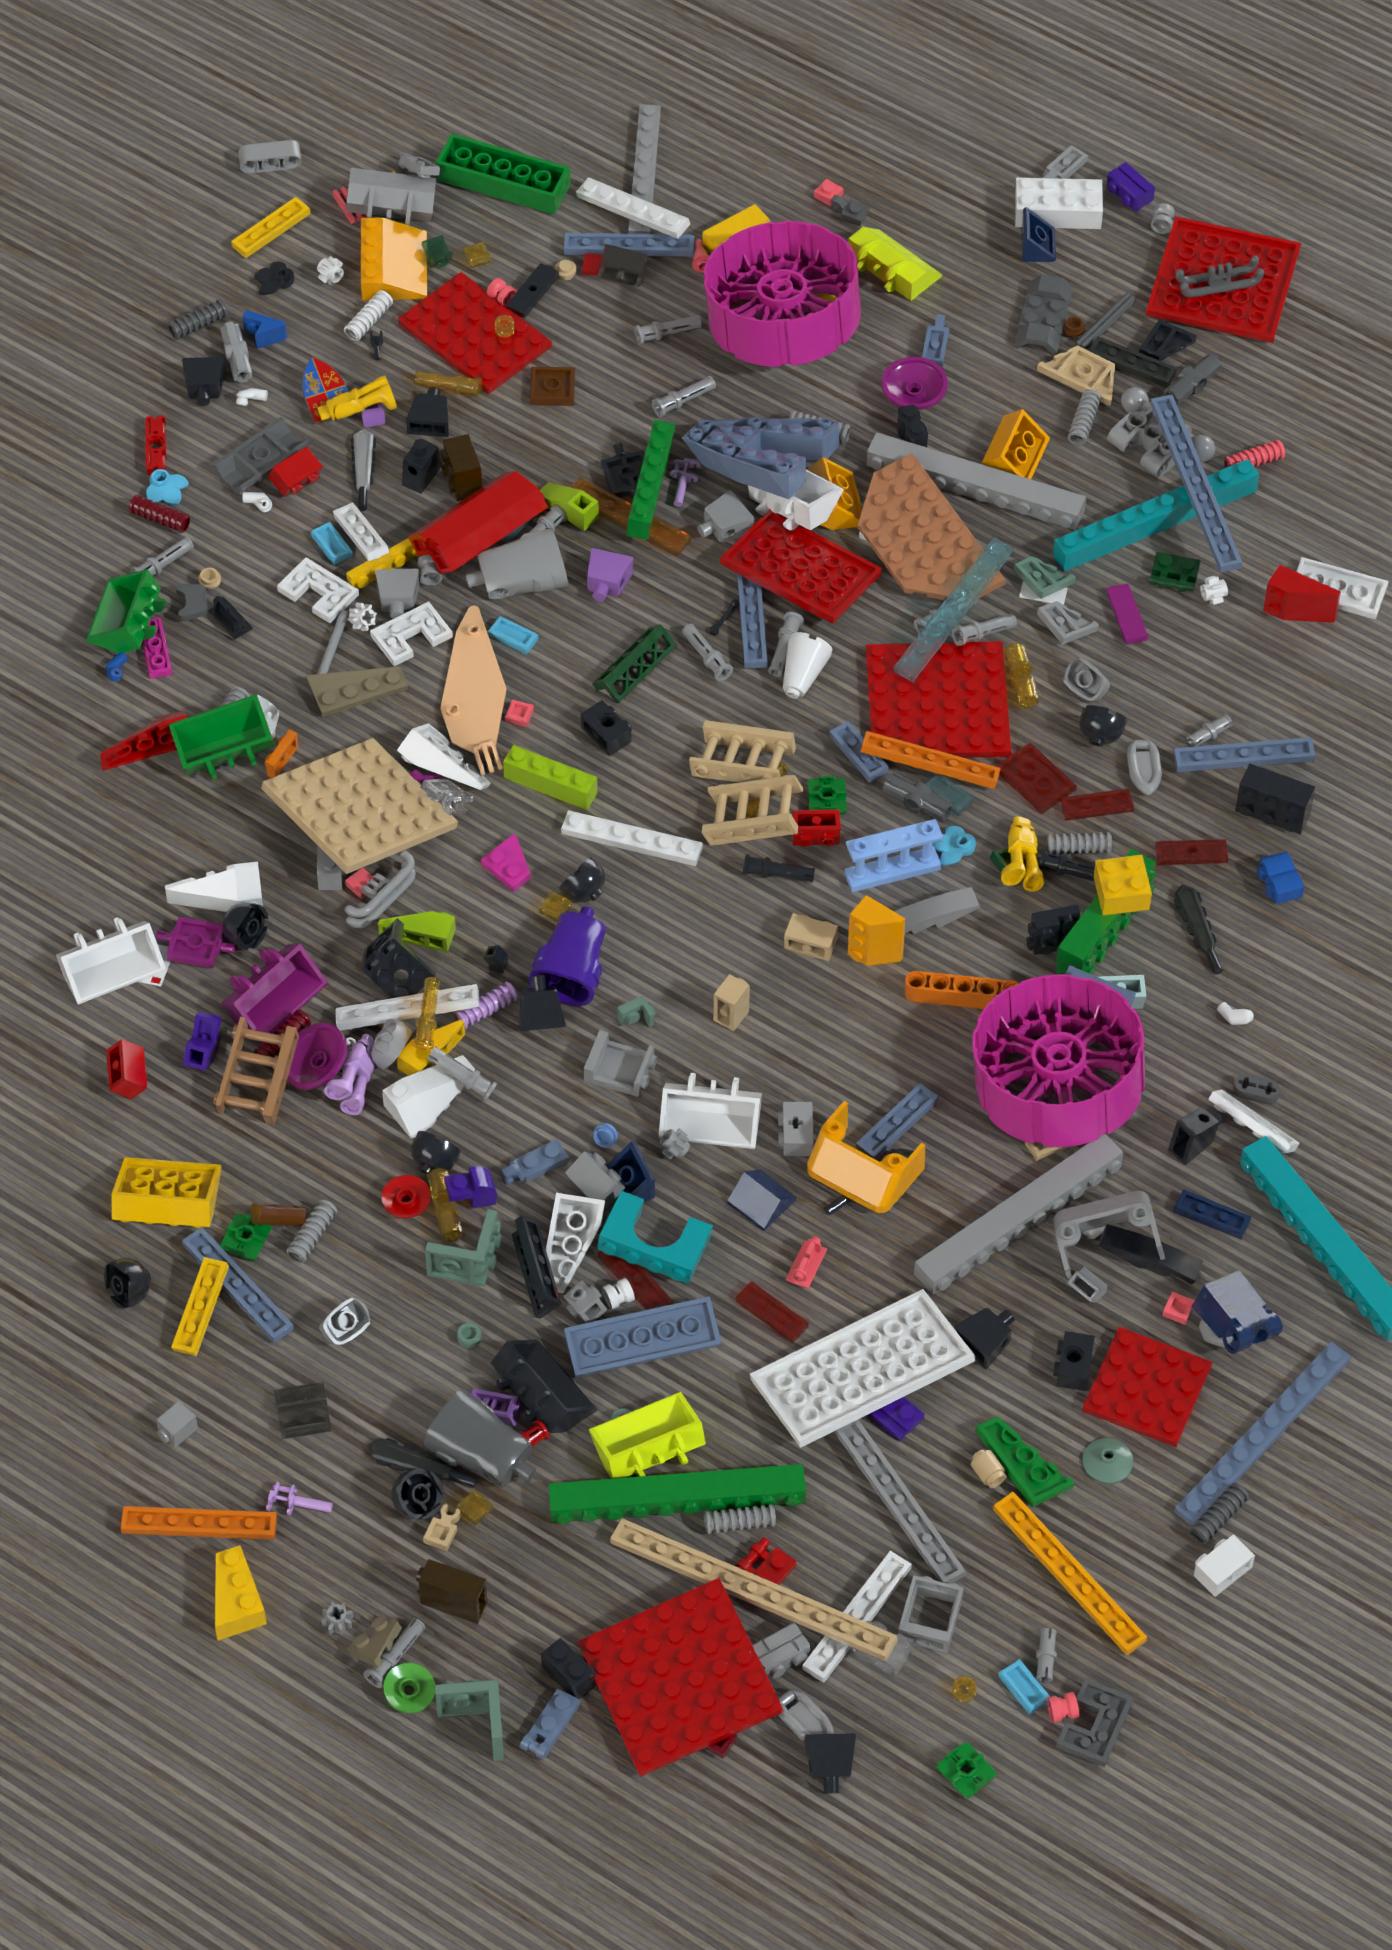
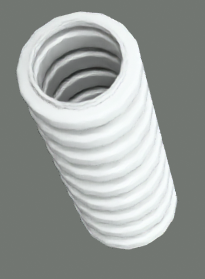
[344,290,393,341]

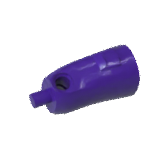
[528,906,607,1006]

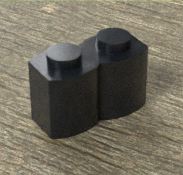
[897,404,928,448]

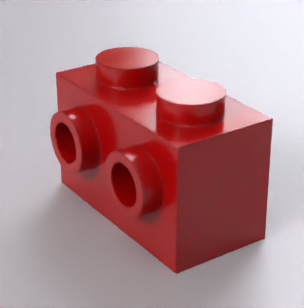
[268,446,323,498]
[792,810,841,847]
[106,1039,147,1099]

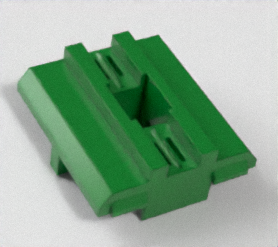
[808,776,847,815]
[220,1213,273,1261]
[936,1742,997,1799]

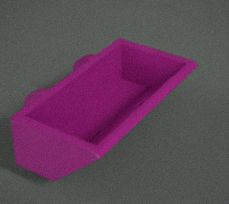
[221,944,328,1044]

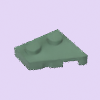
[1013,556,1076,599]

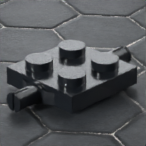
[601,443,645,499]

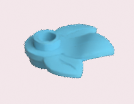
[146,469,189,505]
[932,826,976,866]

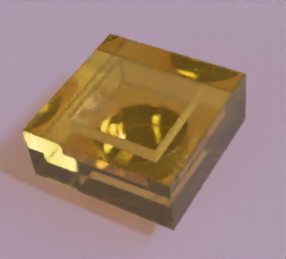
[463,242,491,268]
[539,891,572,922]
[457,1489,493,1526]

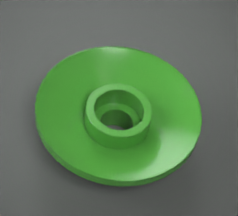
[383,1663,435,1713]

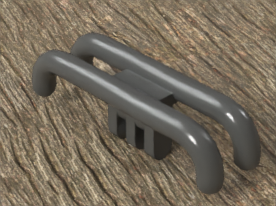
[1175,256,1264,297]

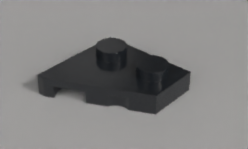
[1139,320,1197,361]

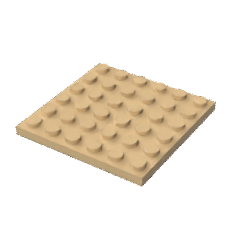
[261,738,458,874]

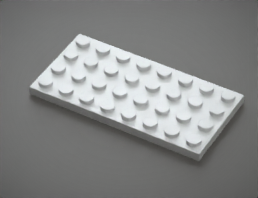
[750,1289,975,1448]

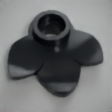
[254,261,295,295]

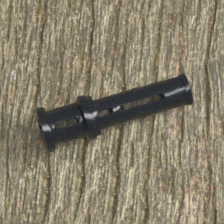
[1038,849,1095,882]
[743,854,815,883]

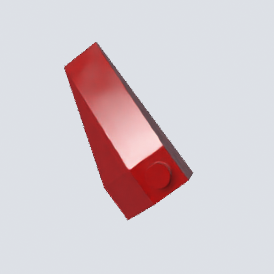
[100,711,188,771]

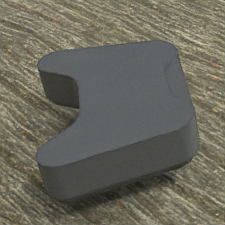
[176,583,208,621]

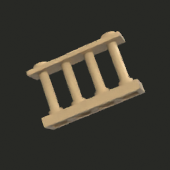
[689,720,796,783]
[702,775,803,846]

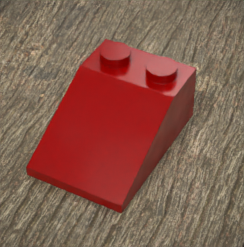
[1263,565,1341,623]

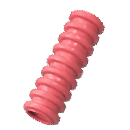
[1223,440,1285,468]

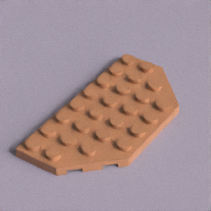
[858,453,1006,605]

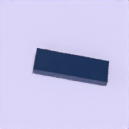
[1173,1189,1252,1240]

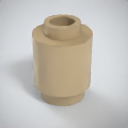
[971,1450,1007,1488]

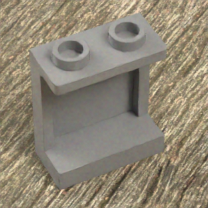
[584,1030,657,1097]

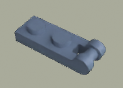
[520,1688,580,1760]

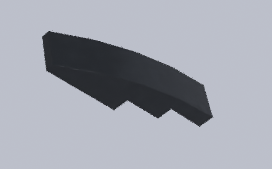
[1098,1224,1203,1285]

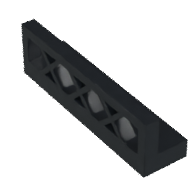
[512,1215,562,1319]

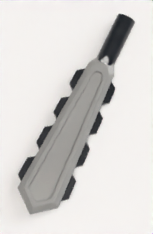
[351,428,376,511]

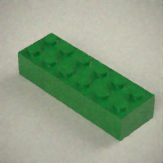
[435,133,571,215]
[1055,849,1157,975]

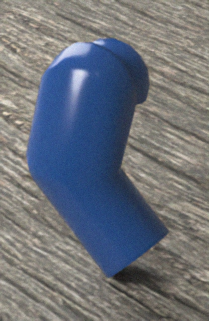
[106,653,128,681]

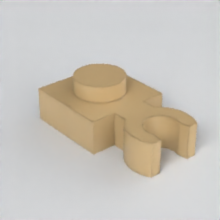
[423,1504,460,1551]

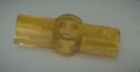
[1004,642,1039,709]
[427,1168,463,1242]

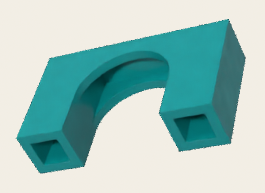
[597,1191,713,1284]

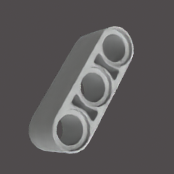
[238,140,302,174]

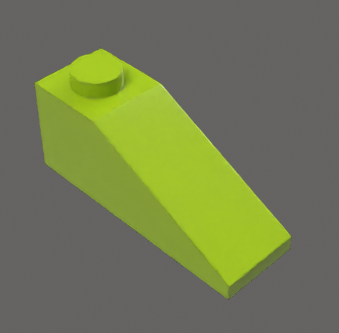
[378,911,456,952]

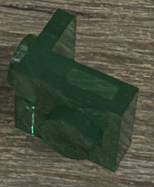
[422,235,453,268]

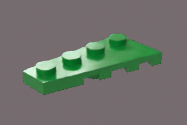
[975,1416,1075,1508]

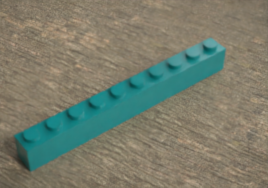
[1053,459,1260,572]
[1240,1136,1392,1341]

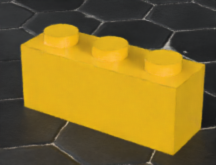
[702,204,770,255]

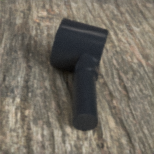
[370,330,383,360]

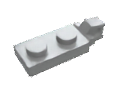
[1043,145,1089,179]
[398,153,440,178]

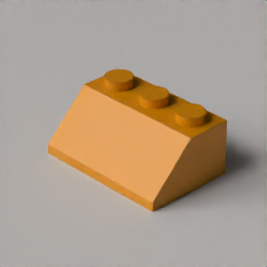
[982,409,1050,479]
[807,457,863,531]
[848,895,906,966]

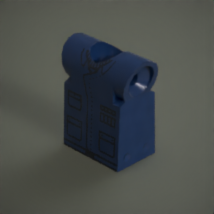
[1191,1270,1283,1354]

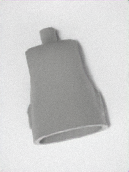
[466,528,569,599]

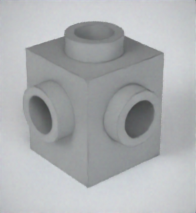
[563,1281,607,1323]

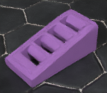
[357,388,385,427]
[471,1388,523,1426]

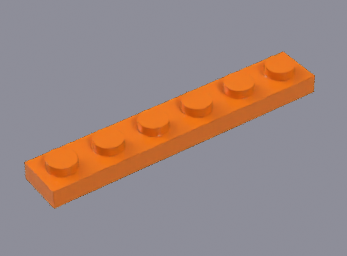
[860,731,1001,789]
[121,1506,277,1540]

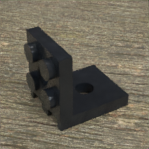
[360,918,436,998]

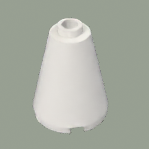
[783,632,832,699]

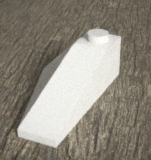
[397,723,491,790]
[165,862,263,912]
[382,1055,475,1139]
[546,1193,605,1294]

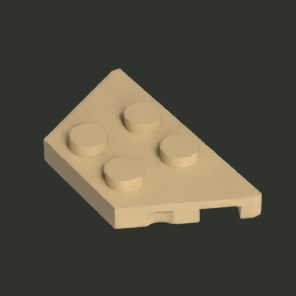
[1037,346,1115,406]

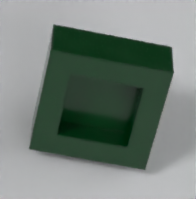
[989,849,1011,872]

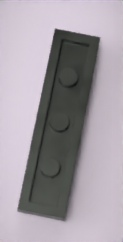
[1088,336,1177,388]

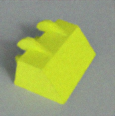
[848,227,942,301]
[588,1392,706,1479]

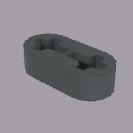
[1234,1074,1280,1104]

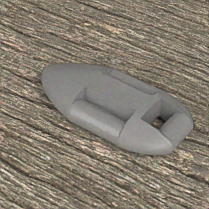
[1127,739,1162,795]
[778,1689,835,1741]

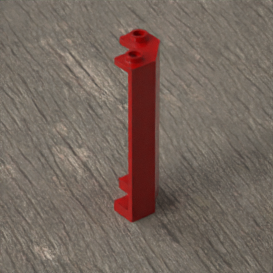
[408,471,548,574]

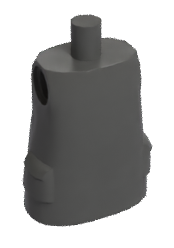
[423,1389,536,1488]

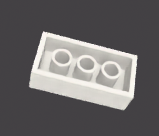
[1015,178,1103,229]

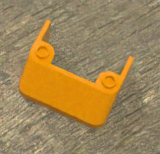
[807,1101,925,1213]

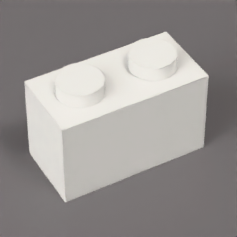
[1194,1534,1255,1597]

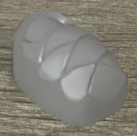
[1063,658,1110,702]
[371,1019,412,1070]
[319,1297,371,1345]

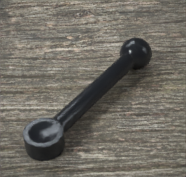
[710,599,739,635]

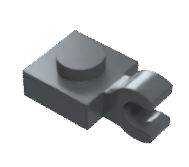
[830,195,870,226]

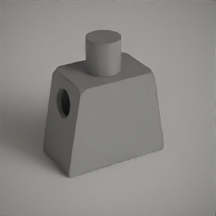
[697,490,754,543]
[375,569,420,619]

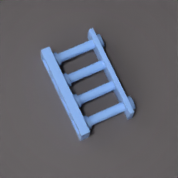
[844,819,943,892]

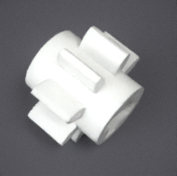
[317,256,344,285]
[1200,576,1228,605]
[347,603,377,631]

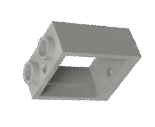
[898,1575,964,1653]

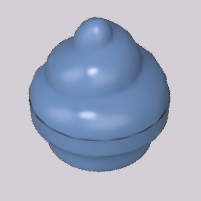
[593,1123,618,1147]

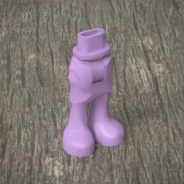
[324,1034,376,1115]

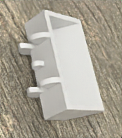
[748,470,844,530]
[56,917,166,1005]
[659,1073,762,1149]

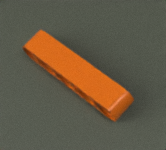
[904,971,1019,1009]

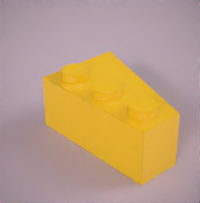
[215,1545,267,1641]

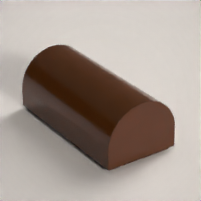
[251,1203,306,1226]

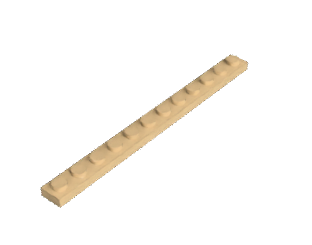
[610,1518,898,1661]

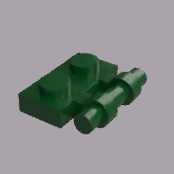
[1149,552,1201,592]

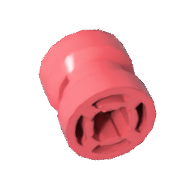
[487,278,517,306]
[1047,1692,1079,1723]

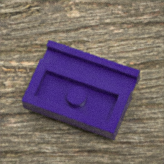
[867,1397,925,1441]

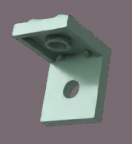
[425,1209,502,1287]
[435,1679,504,1761]

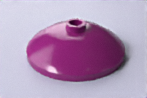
[882,357,948,410]
[287,1023,347,1090]

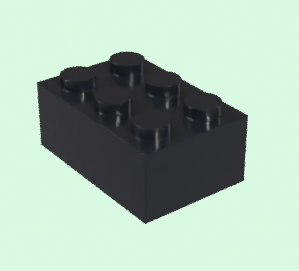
[1235,763,1315,835]

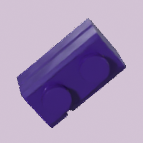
[1106,162,1155,212]

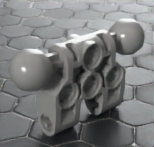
[1107,387,1215,477]

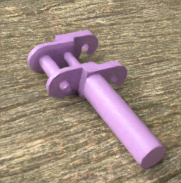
[670,458,701,507]
[266,1481,333,1516]

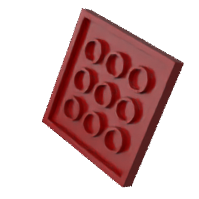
[1082,1327,1213,1448]

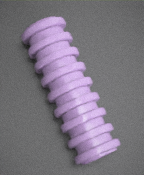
[454,981,518,1030]

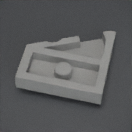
[1037,601,1099,645]

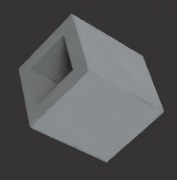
[156,1401,198,1448]

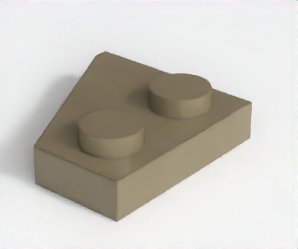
[347,1615,402,1668]

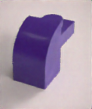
[183,1011,221,1071]
[444,1166,497,1209]

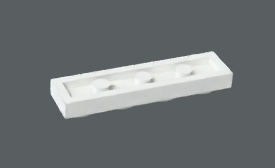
[333,503,389,561]
[1208,1090,1299,1154]

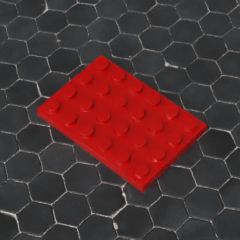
[398,272,552,394]
[720,509,882,624]

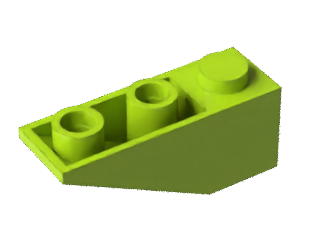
[540,482,599,531]

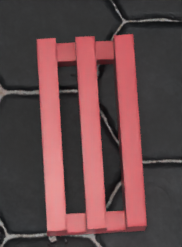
[332,185,367,224]

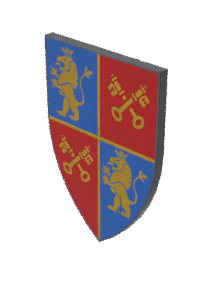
[302,357,349,424]

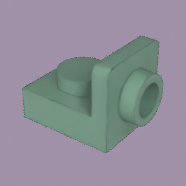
[617,996,656,1027]

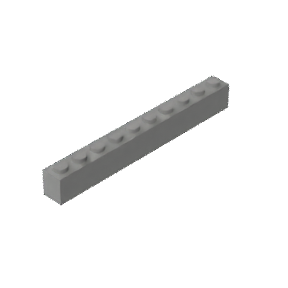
[866,432,1086,530]
[914,1134,1123,1294]

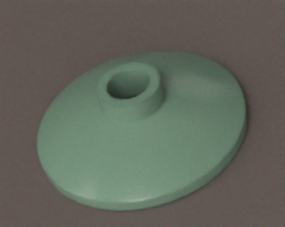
[1082,1438,1133,1484]

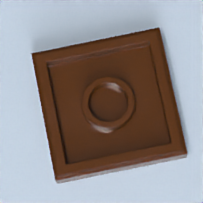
[530,367,575,406]

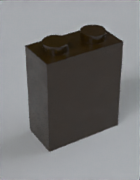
[416,1559,488,1624]

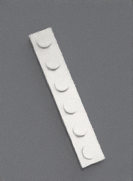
[576,177,690,239]
[561,810,703,866]
[336,984,479,1031]
[802,1551,911,1683]

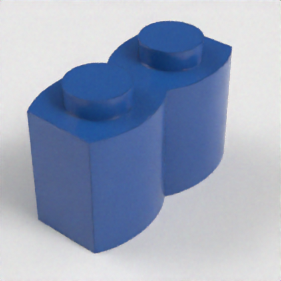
[1257,851,1304,904]

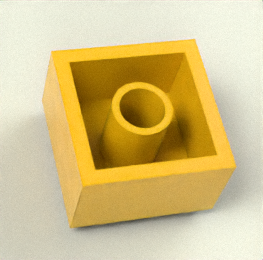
[1094,855,1152,915]

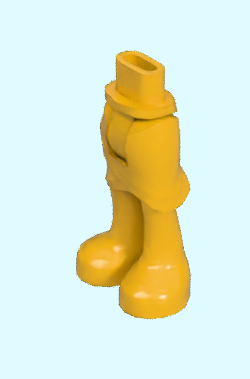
[317,375,397,421]
[1001,816,1044,892]

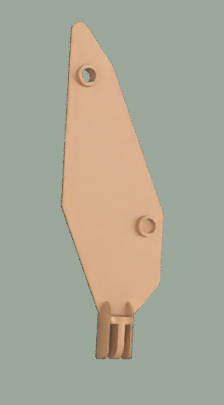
[440,606,507,776]

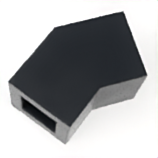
[483,945,508,974]

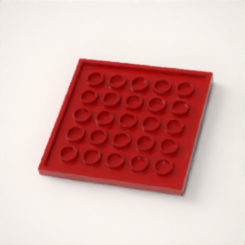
[1146,216,1302,343]
[866,641,1012,760]
[577,1577,784,1777]

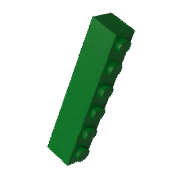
[626,419,676,540]

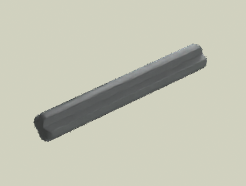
[1076,293,1135,349]

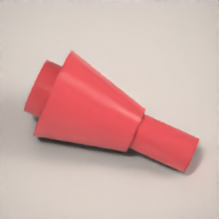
[692,239,710,273]

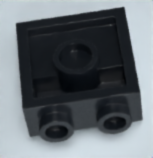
[1026,905,1080,955]

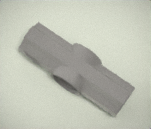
[220,322,252,383]

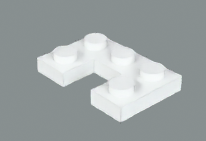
[277,558,359,623]
[370,602,453,666]

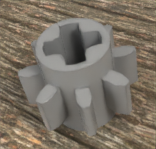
[660,1128,690,1159]
[321,1602,353,1636]

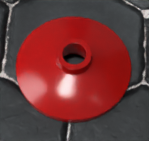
[381,1175,431,1219]

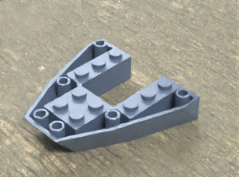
[682,417,839,499]

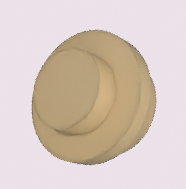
[555,260,576,280]
[198,568,221,589]

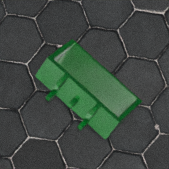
[85,569,166,654]
[169,694,275,780]

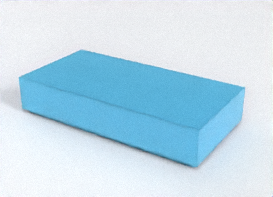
[311,522,353,565]
[488,616,539,655]
[998,1659,1050,1715]

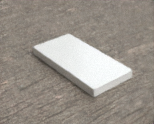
[1296,557,1389,620]

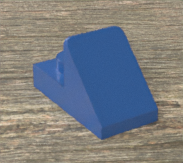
[242,310,287,348]

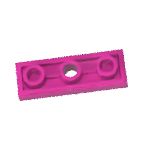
[142,617,172,679]

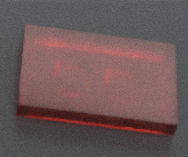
[996,743,1077,814]

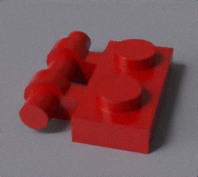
[735,1537,797,1585]

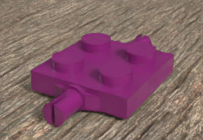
[155,917,236,969]

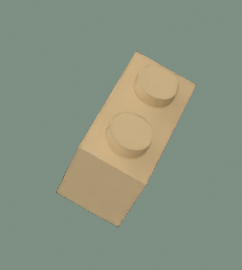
[784,913,838,961]
[713,974,750,1032]

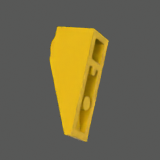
[397,1020,465,1076]

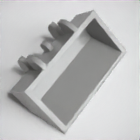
[346,168,436,226]

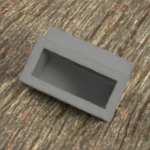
[1068,1266,1107,1303]

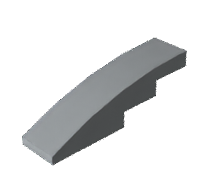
[894,887,981,934]

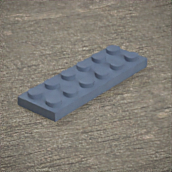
[564,1296,722,1378]

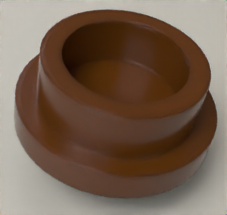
[1063,316,1085,337]

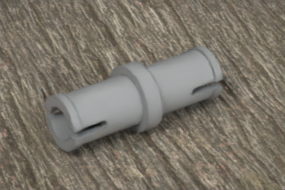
[1187,714,1233,747]
[1036,1628,1057,1683]

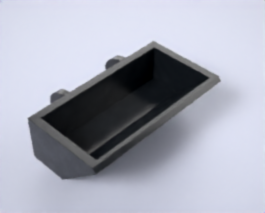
[491,1339,597,1434]

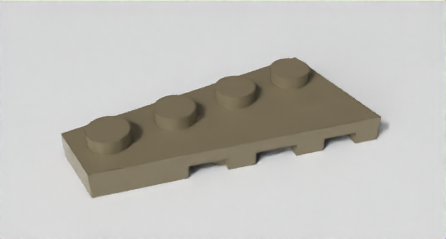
[306,666,408,717]

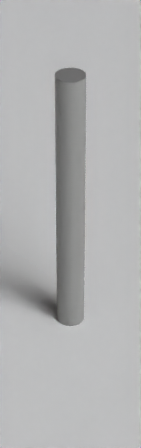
[317,610,349,674]

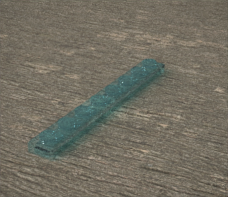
[894,538,1013,682]

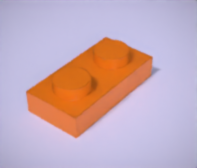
[265,729,299,778]

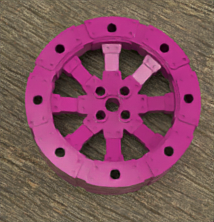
[704,221,861,367]
[973,974,1145,1147]

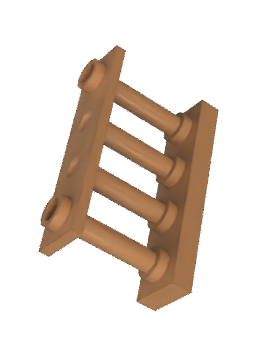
[213,1017,299,1125]

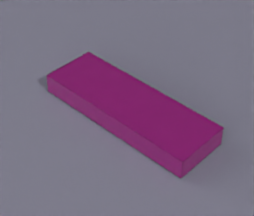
[1106,583,1148,645]

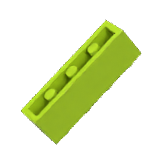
[503,745,597,810]

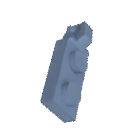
[922,314,949,368]
[501,1139,569,1185]

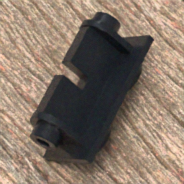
[208,596,253,640]

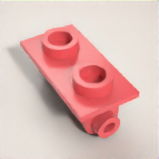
[786,1236,827,1289]

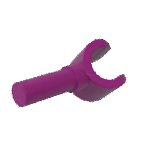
[410,770,443,786]

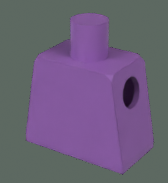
[587,548,633,602]

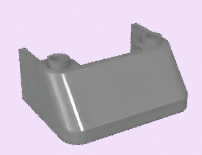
[1054,1191,1165,1282]

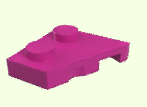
[481,834,531,892]

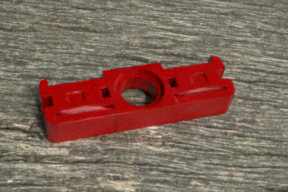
[145,415,167,476]

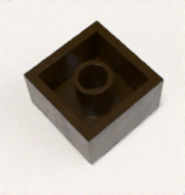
[440,434,482,501]

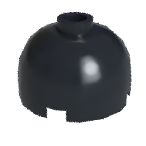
[1079,705,1127,747]
[559,857,605,903]
[223,902,268,950]
[411,1131,461,1176]
[104,1258,151,1309]
[391,1469,444,1520]

